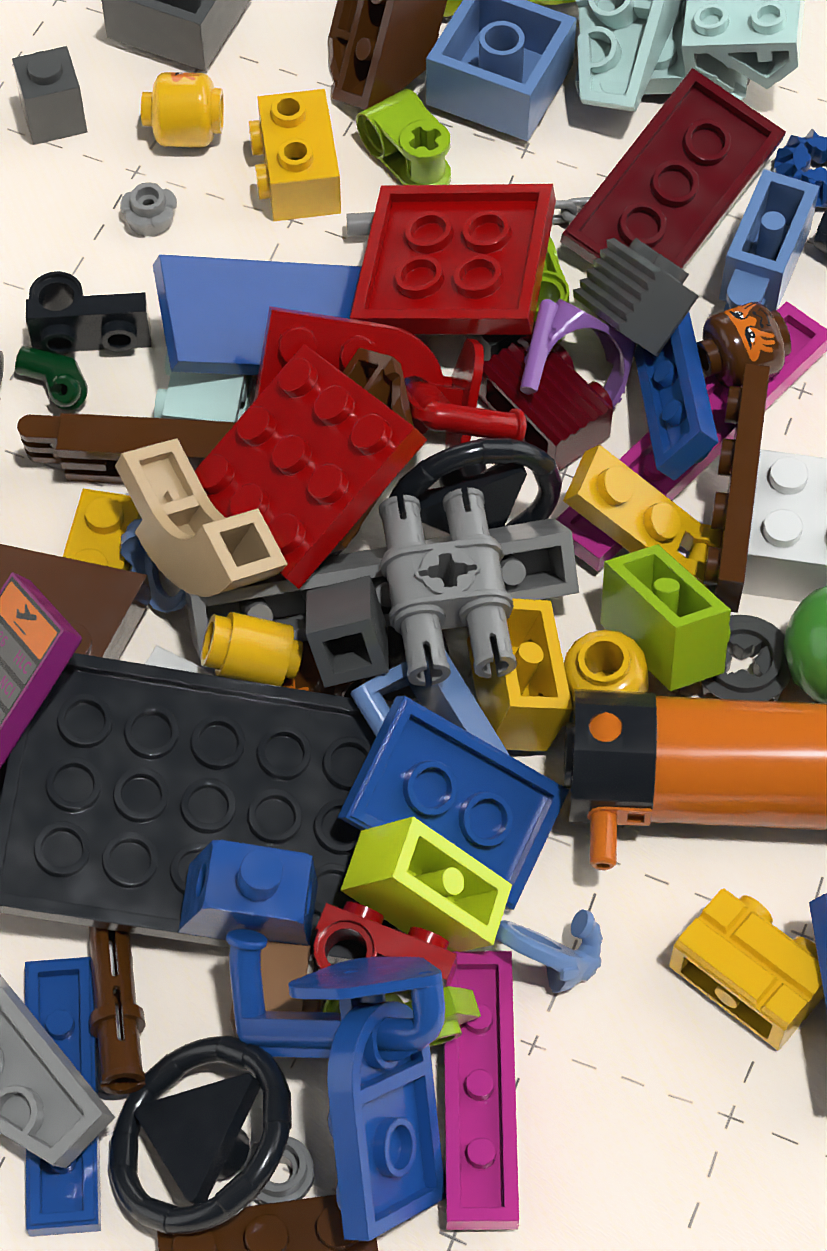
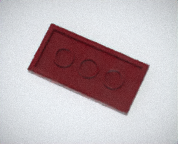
[560,68,786,270]

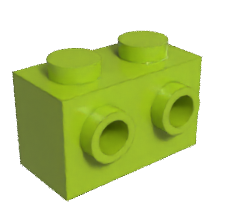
[600,544,731,691]

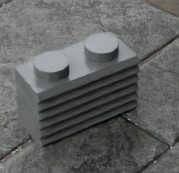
[573,238,699,357]

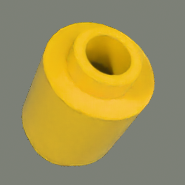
[201,612,303,686]

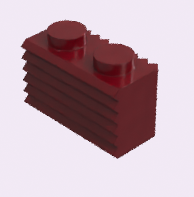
[479,330,613,470]

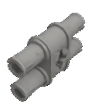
[378,488,517,686]

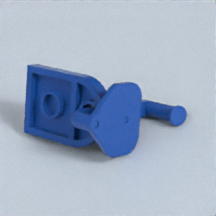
[226,929,446,1241]

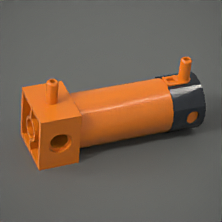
[563,689,827,870]

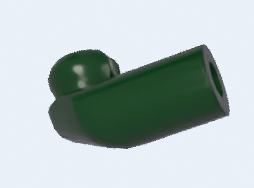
[15,346,88,411]

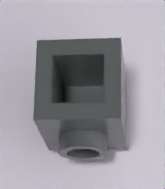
[12,46,88,145]
[306,575,389,687]

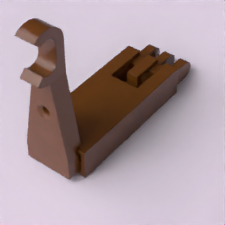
[17,413,236,484]

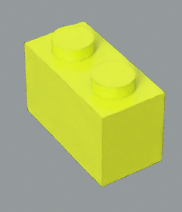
[341,817,512,952]

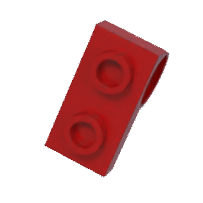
[314,901,457,988]

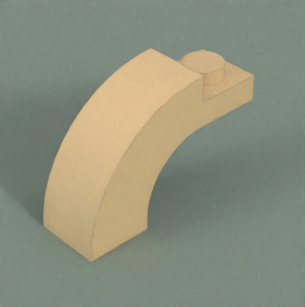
[115,438,287,597]

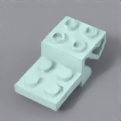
[575,0,805,101]

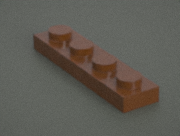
[703,363,770,613]

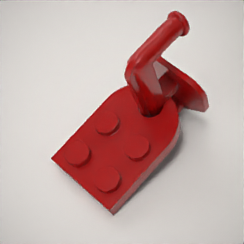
[254,306,527,449]

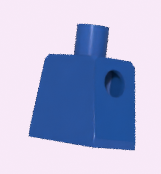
[178,840,318,946]

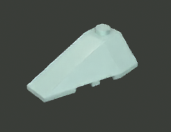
[575,0,684,112]

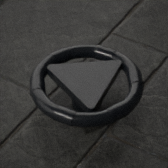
[389,438,562,540]
[109,1035,292,1235]

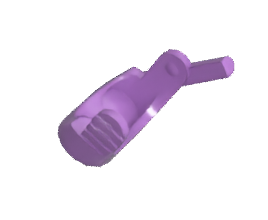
[520,299,637,409]

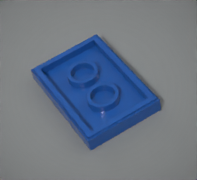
[338,696,569,910]

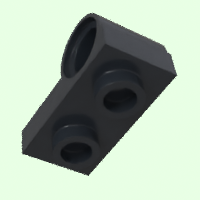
[26,271,152,355]

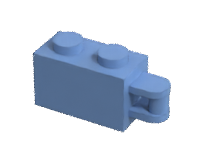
[719,169,820,311]

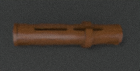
[88,926,146,1095]

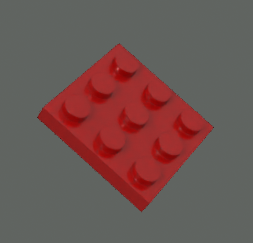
[350,183,556,335]
[195,344,427,589]

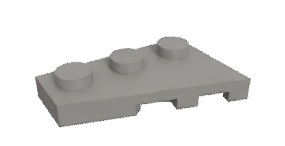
[0,974,116,1168]

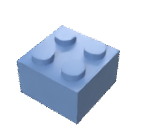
[426,0,577,142]

